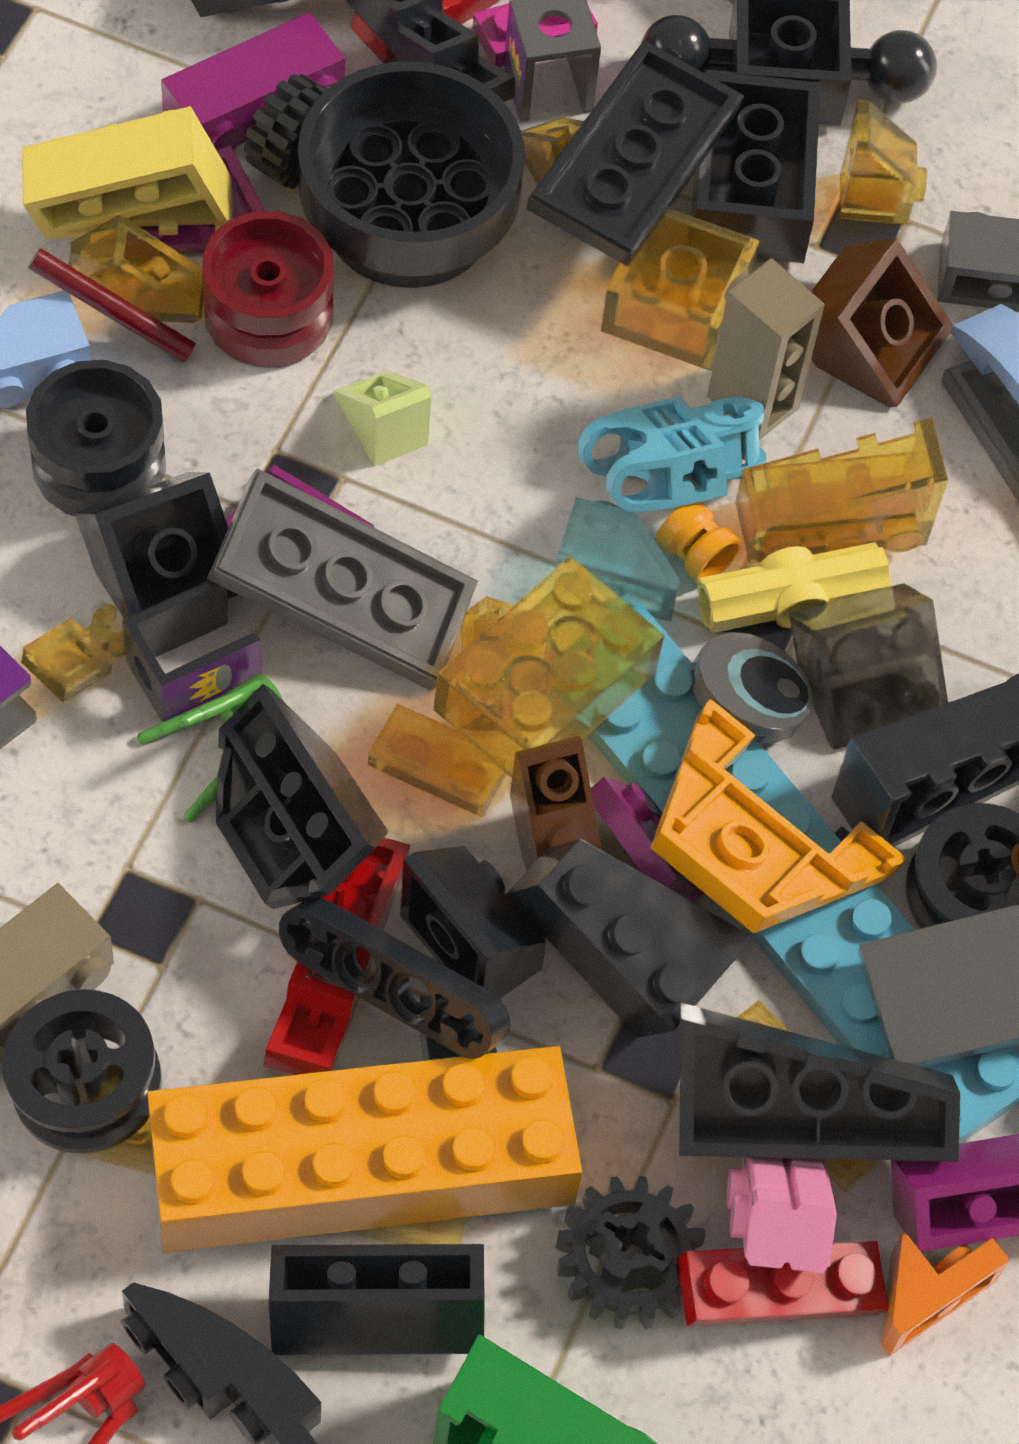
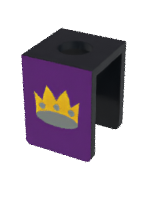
[122,580,263,722]

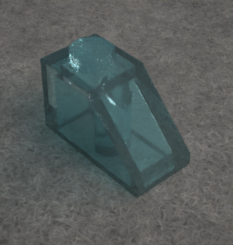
[552,497,680,622]

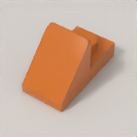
[881,1233,1010,1356]

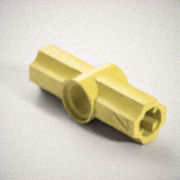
[697,542,891,633]

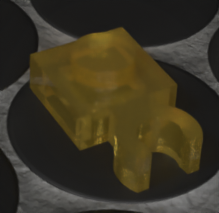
[21,604,125,703]

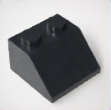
[75,472,238,619]
[400,846,547,999]

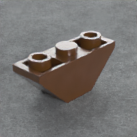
[510,736,602,870]

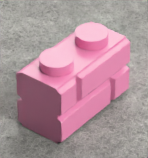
[726,1157,837,1273]

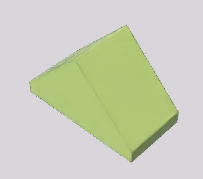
[333,370,431,466]

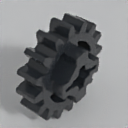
[555,1176,706,1330]

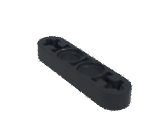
[279,897,511,1059]

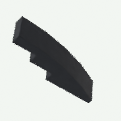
[346,0,515,102]

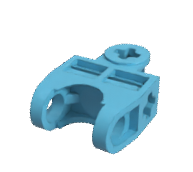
[578,396,767,513]

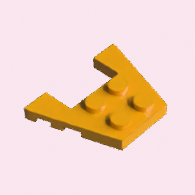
[650,699,906,933]

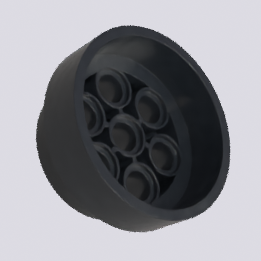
[298,62,525,288]

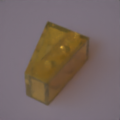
[735,417,949,564]

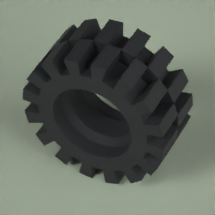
[244,74,327,189]

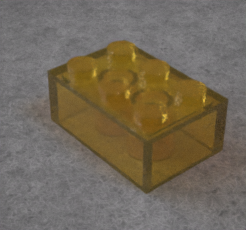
[433,556,665,778]

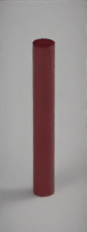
[28,248,196,363]

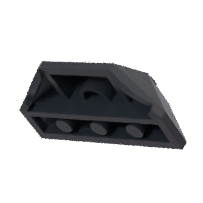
[216,684,389,909]

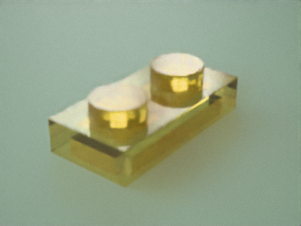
[368,703,512,818]

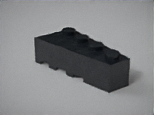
[831,673,1019,847]
[679,1003,960,1162]

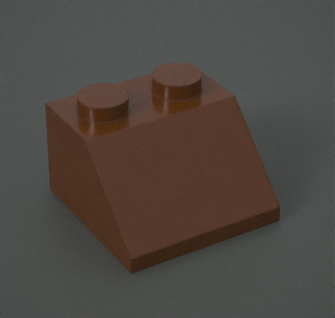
[811,238,953,407]

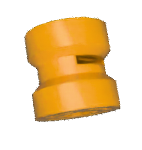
[655,501,742,584]

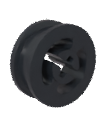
[905,803,1019,929]
[2,989,162,1153]

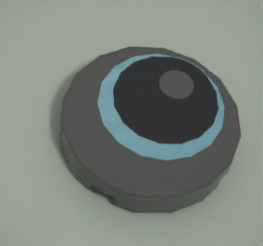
[691,632,813,743]

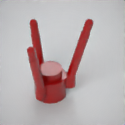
[0,1343,146,1444]

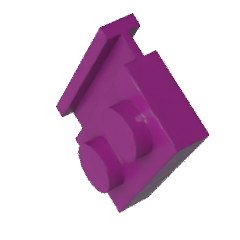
[591,777,705,902]

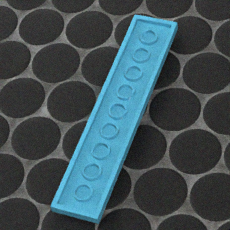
[539,603,1019,1143]

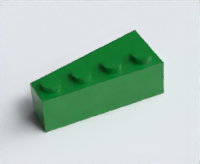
[433,1334,657,1444]

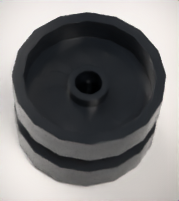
[26,359,166,516]

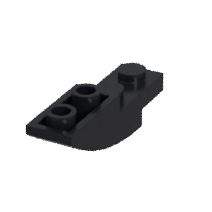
[120,1282,322,1444]

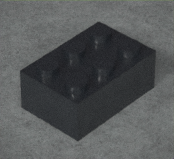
[689,71,821,264]

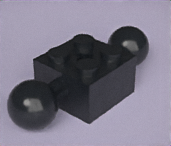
[641,0,937,126]

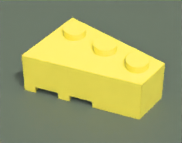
[22,106,234,239]

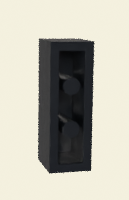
[268,1244,485,1355]

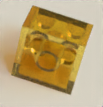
[601,209,760,371]

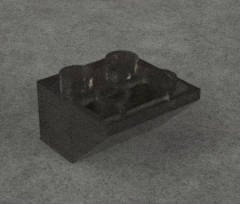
[789,583,948,750]

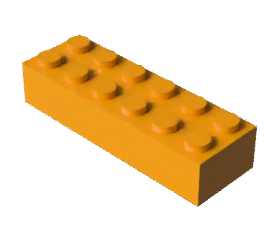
[147,1046,582,1253]

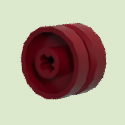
[202,211,334,367]

